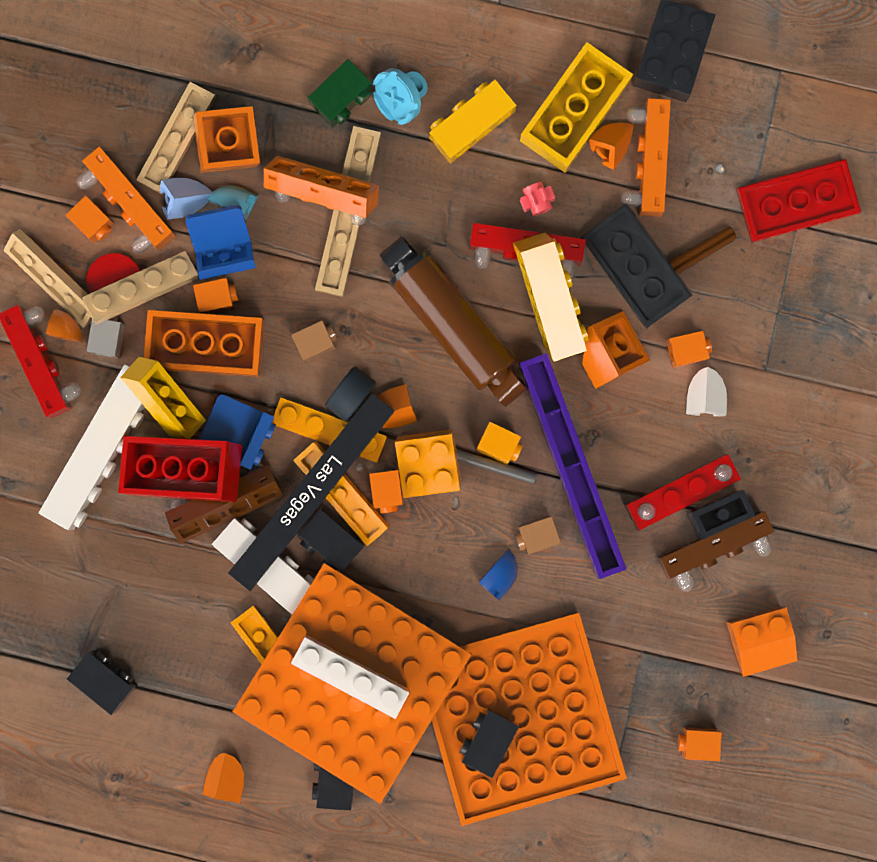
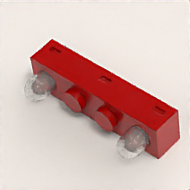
[470,223,586,279]
[0,305,82,418]
[624,454,741,531]

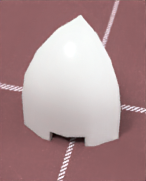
[686,367,727,416]

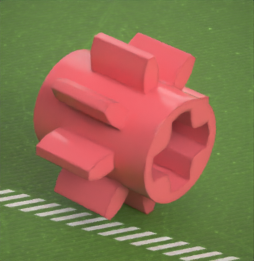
[520,182,556,216]

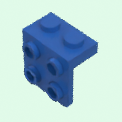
[186,205,256,280]
[199,395,276,469]

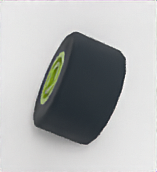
[325,366,376,422]

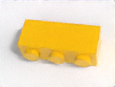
[429,80,517,164]
[120,357,206,439]

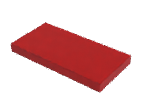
[736,159,861,243]

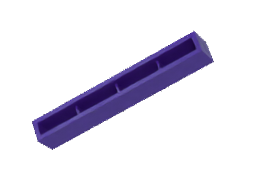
[519,353,627,579]

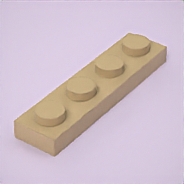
[136,82,216,195]
[3,229,92,328]
[82,251,198,325]

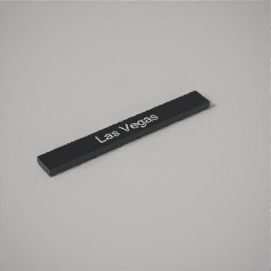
[228,393,395,591]

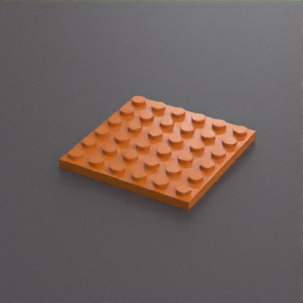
[233,563,472,804]
[432,612,627,826]

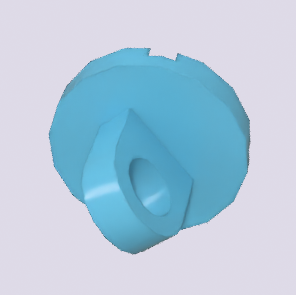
[373,68,428,125]

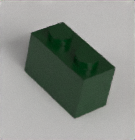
[307,59,373,128]

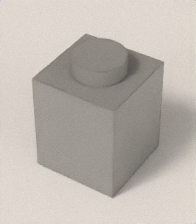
[87,317,125,359]

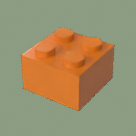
[193,106,260,173]

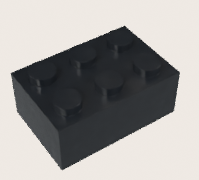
[633,0,716,102]

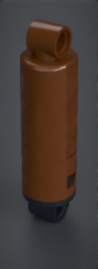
[380,236,528,407]

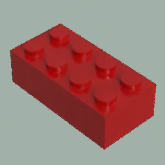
[118,436,242,502]

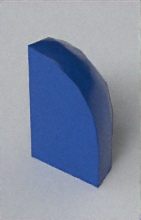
[479,548,518,601]

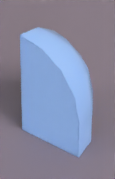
[160,178,212,220]

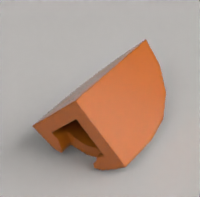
[589,122,634,170]
[46,309,83,343]
[377,384,418,429]
[202,753,244,803]

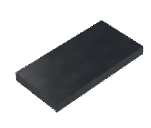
[581,203,693,329]

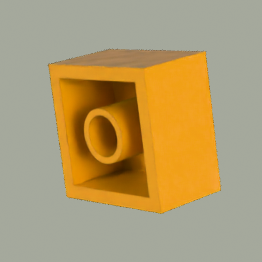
[395,429,462,498]

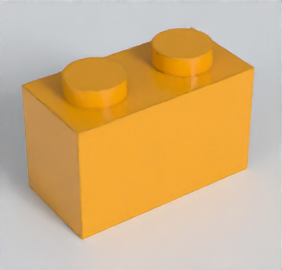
[476,422,523,464]

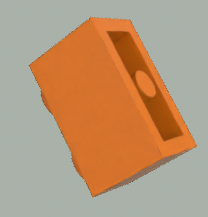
[369,470,404,514]

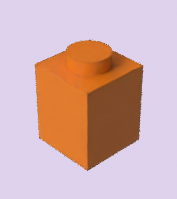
[65,195,114,244]
[193,278,238,314]
[666,331,712,368]
[677,727,722,761]

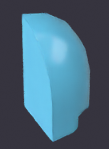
[207,185,259,220]

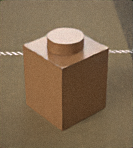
[291,321,337,363]
[515,516,561,555]

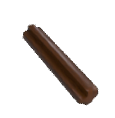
[669,226,737,274]

